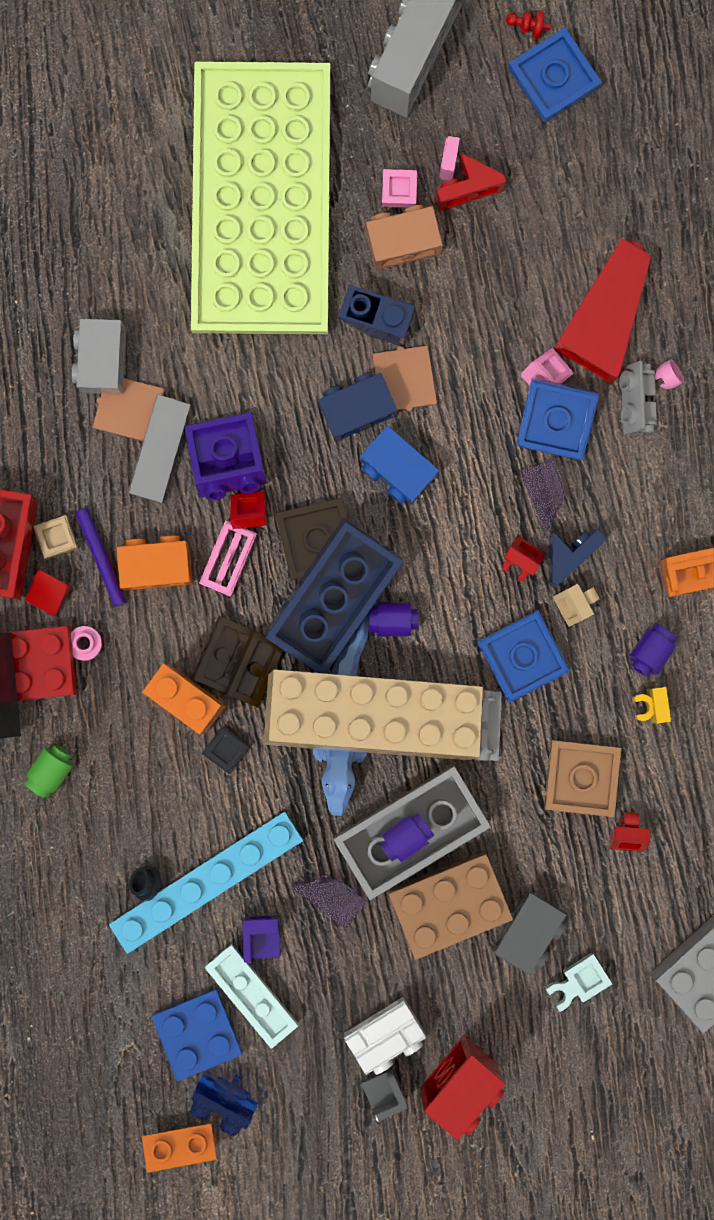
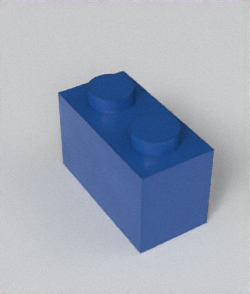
[360,425,439,505]

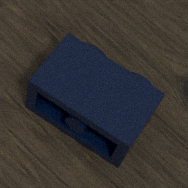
[318,372,398,442]

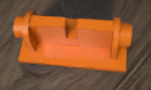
[142,1124,217,1173]

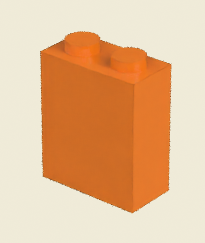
[142,663,227,735]

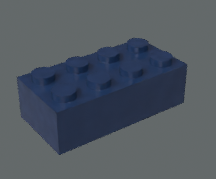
[265,517,404,674]

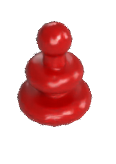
[505,10,551,40]

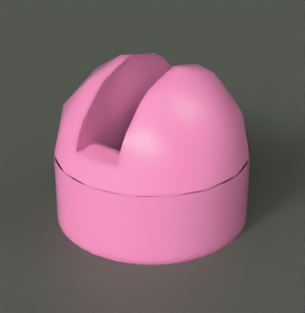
[655,359,684,389]

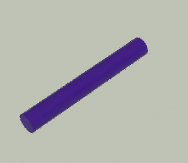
[75,508,127,608]

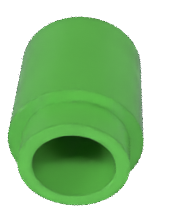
[24,744,74,798]

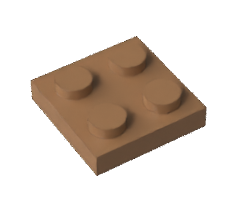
[544,740,621,817]

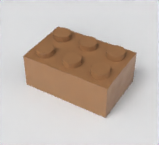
[388,851,513,960]

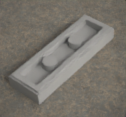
[128,394,190,503]

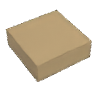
[33,515,78,559]

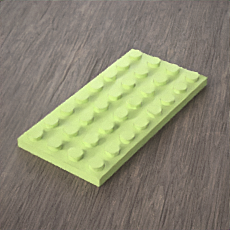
[191,62,330,334]

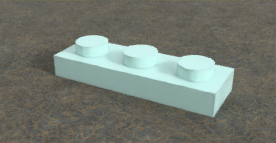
[204,943,299,1049]

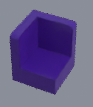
[242,915,280,963]

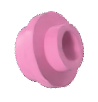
[71,626,102,661]

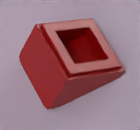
[25,569,72,617]

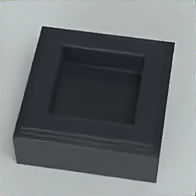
[202,726,251,774]

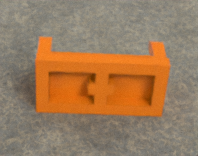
[660,548,714,597]

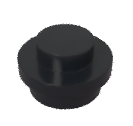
[129,866,161,901]

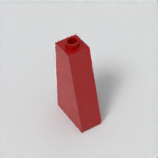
[554,238,651,384]

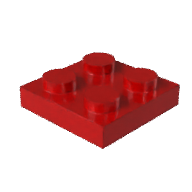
[6,626,77,701]

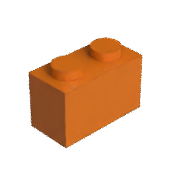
[117,536,193,591]

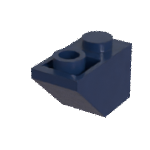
[338,285,415,347]

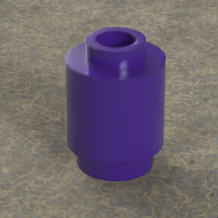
[369,602,418,637]
[628,624,677,677]
[380,812,435,863]

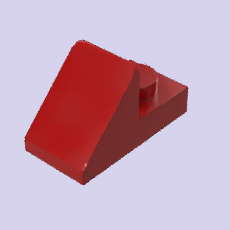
[435,154,506,212]

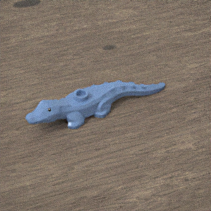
[313,612,369,816]

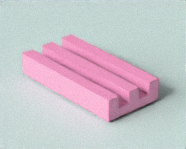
[199,520,258,597]

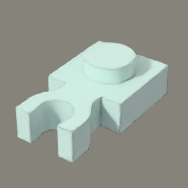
[544,952,612,1012]

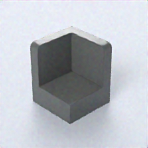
[361,1067,408,1122]

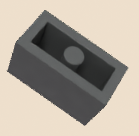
[491,890,567,976]

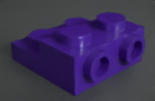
[185,412,267,501]

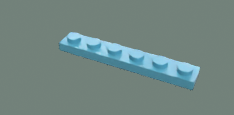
[109,811,303,954]

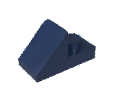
[549,529,607,588]

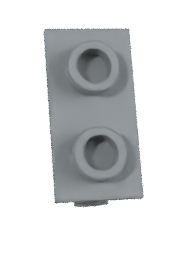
[619,361,657,435]
[474,690,502,761]

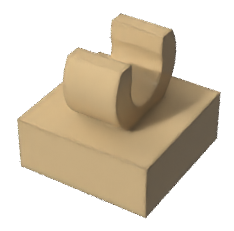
[553,584,600,627]

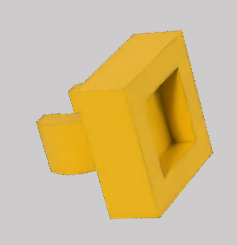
[632,687,671,724]

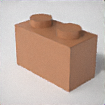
[366,205,443,270]

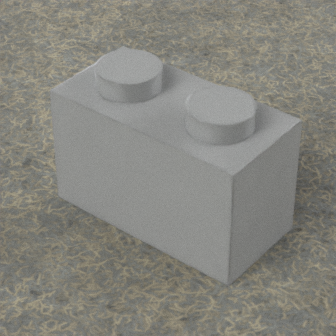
[72,319,127,394]

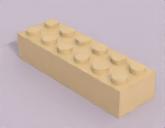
[263,670,483,760]

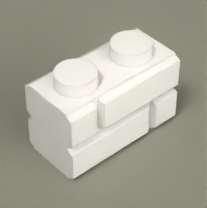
[344,997,426,1075]

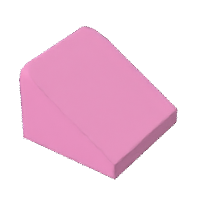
[521,347,574,386]

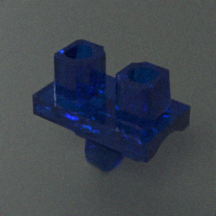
[190,1074,258,1137]

